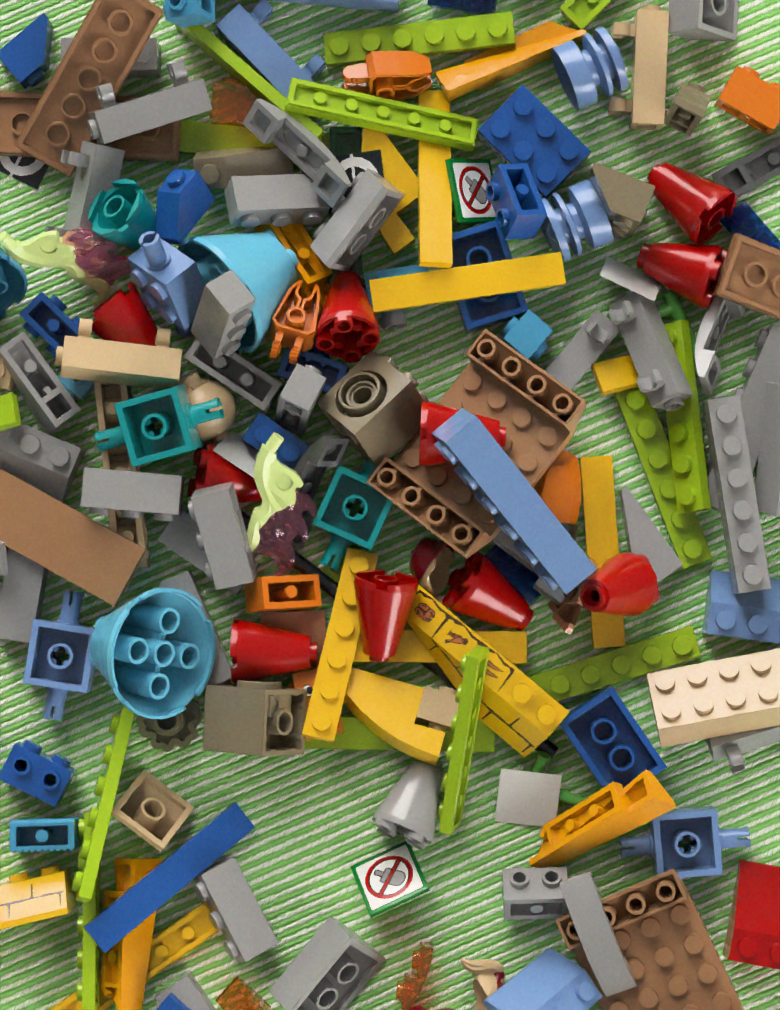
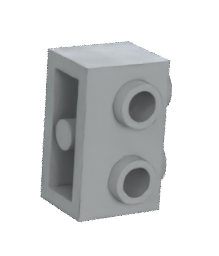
[502,866,569,920]

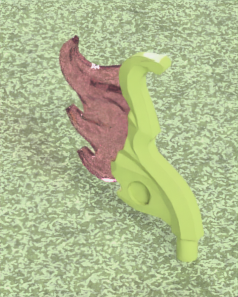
[0,228,132,307]
[247,432,316,576]

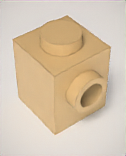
[416,686,459,734]

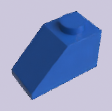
[0,13,52,89]
[155,169,215,244]

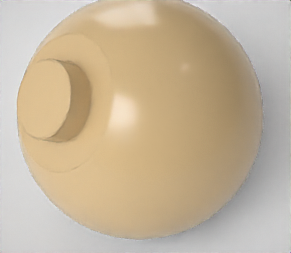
[178,372,236,444]

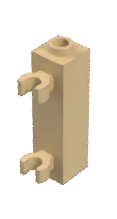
[608,5,669,131]
[55,318,182,390]

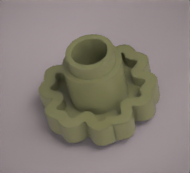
[136,700,203,752]

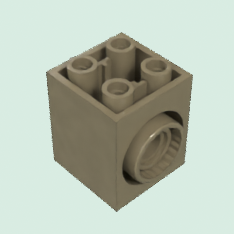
[316,350,429,468]
[203,680,307,756]

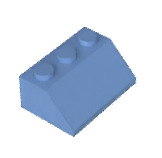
[702,570,780,644]
[483,948,603,1010]

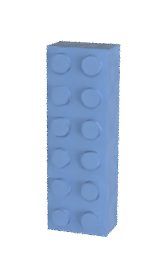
[432,408,597,595]

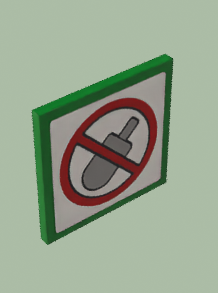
[445,159,496,223]
[351,841,430,918]

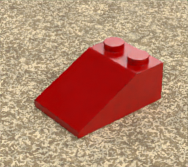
[723,859,780,969]

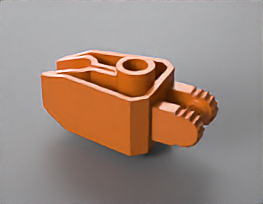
[342,51,432,101]
[269,280,320,365]

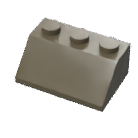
[586,162,655,239]

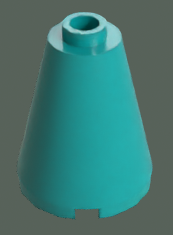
[88,178,173,252]

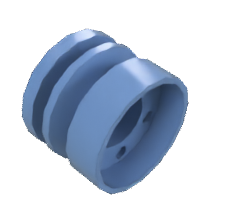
[551,26,628,111]
[541,179,614,262]

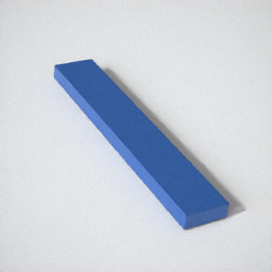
[83,802,255,953]

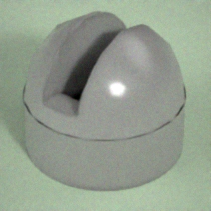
[381,309,407,331]

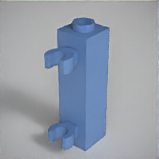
[216,0,326,98]

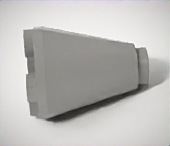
[372,759,443,850]

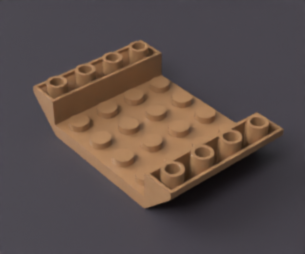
[366,329,587,559]
[555,868,744,1010]

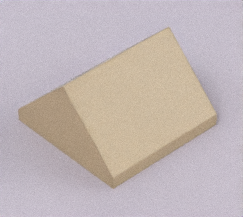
[111,770,195,852]

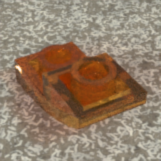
[396,942,433,1010]

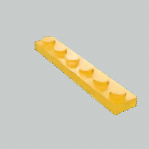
[302,548,378,743]

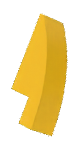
[361,128,418,258]
[344,667,445,766]

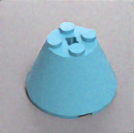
[177,229,299,353]
[90,587,216,719]

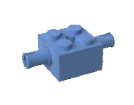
[127,231,205,336]
[23,590,96,721]
[619,806,751,878]

